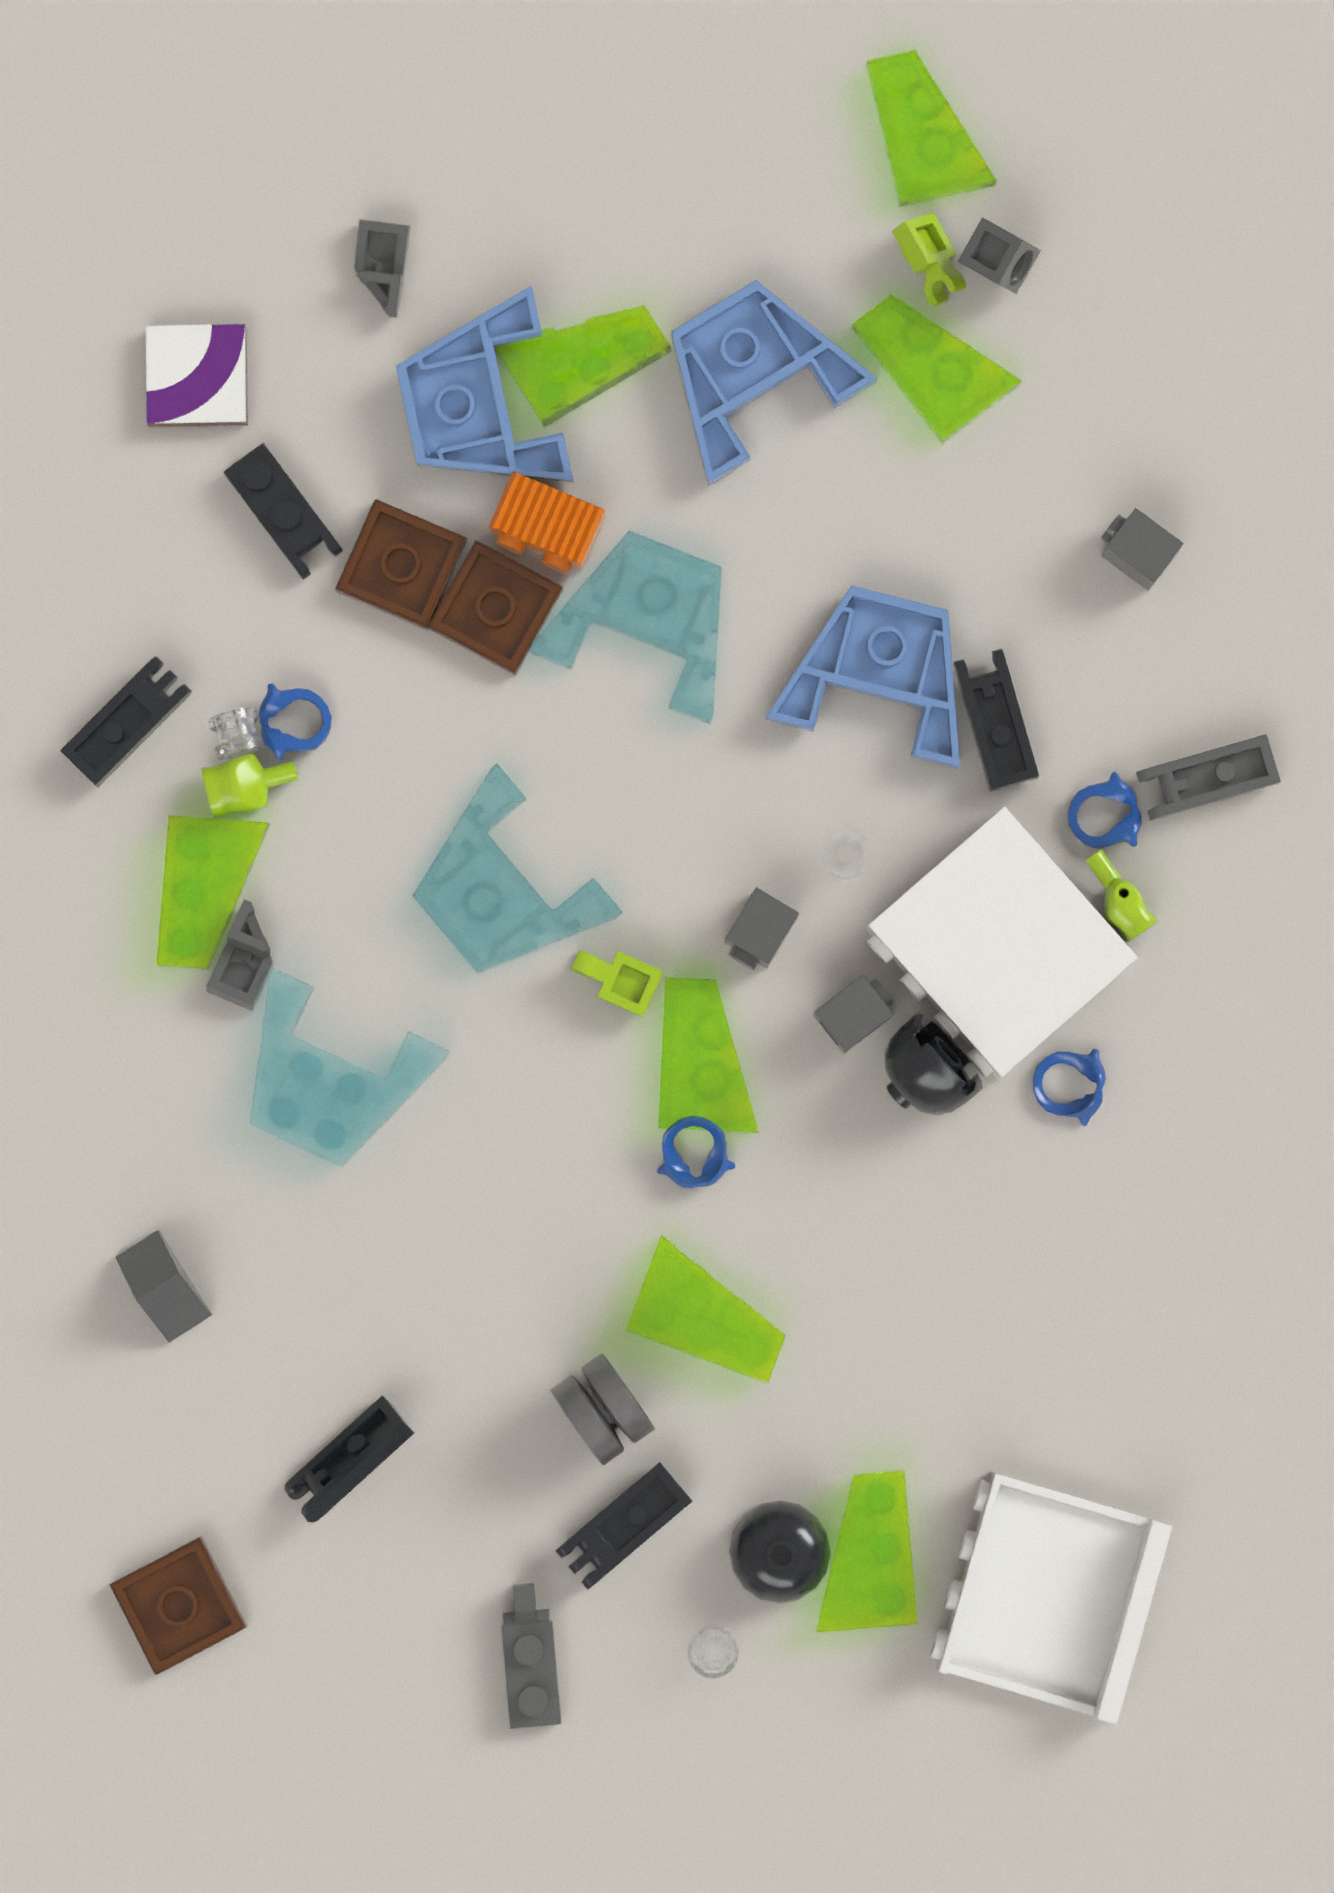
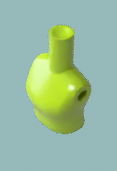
[201,753,299,818]
[1085,849,1158,942]

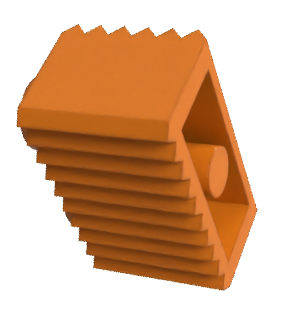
[489,471,605,574]

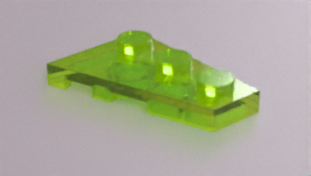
[866,50,997,207]
[852,294,1022,444]
[494,305,672,427]
[156,815,270,970]
[658,977,759,1133]
[625,1235,786,1384]
[816,1470,918,1633]

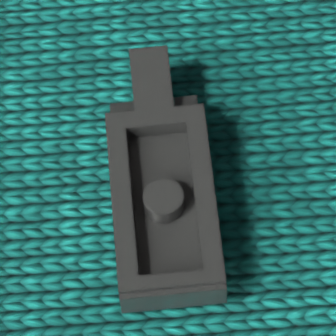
[501,1583,561,1729]

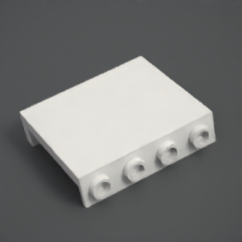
[866,806,1138,1080]
[930,1472,1173,1725]

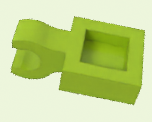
[892,213,966,307]
[570,950,664,1018]

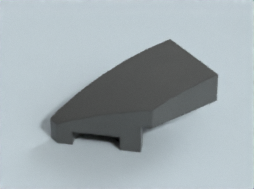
[354,219,410,318]
[206,899,273,1011]

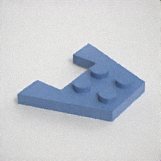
[672,280,877,486]
[396,285,574,483]
[765,585,960,769]

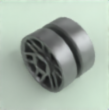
[550,1353,655,1466]

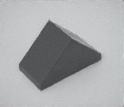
[115,1230,212,1343]

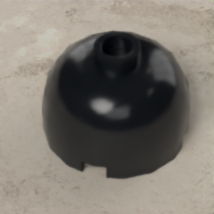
[885,1013,983,1115]
[729,1500,831,1604]

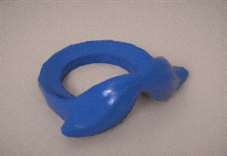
[259,683,332,761]
[1068,771,1142,849]
[1033,1049,1106,1126]
[657,1115,736,1188]

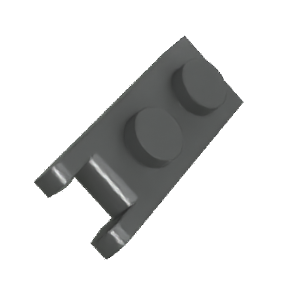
[1136,734,1281,821]

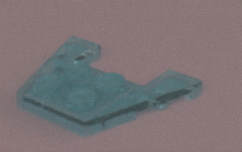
[529,530,722,724]
[412,764,623,974]
[250,967,450,1168]

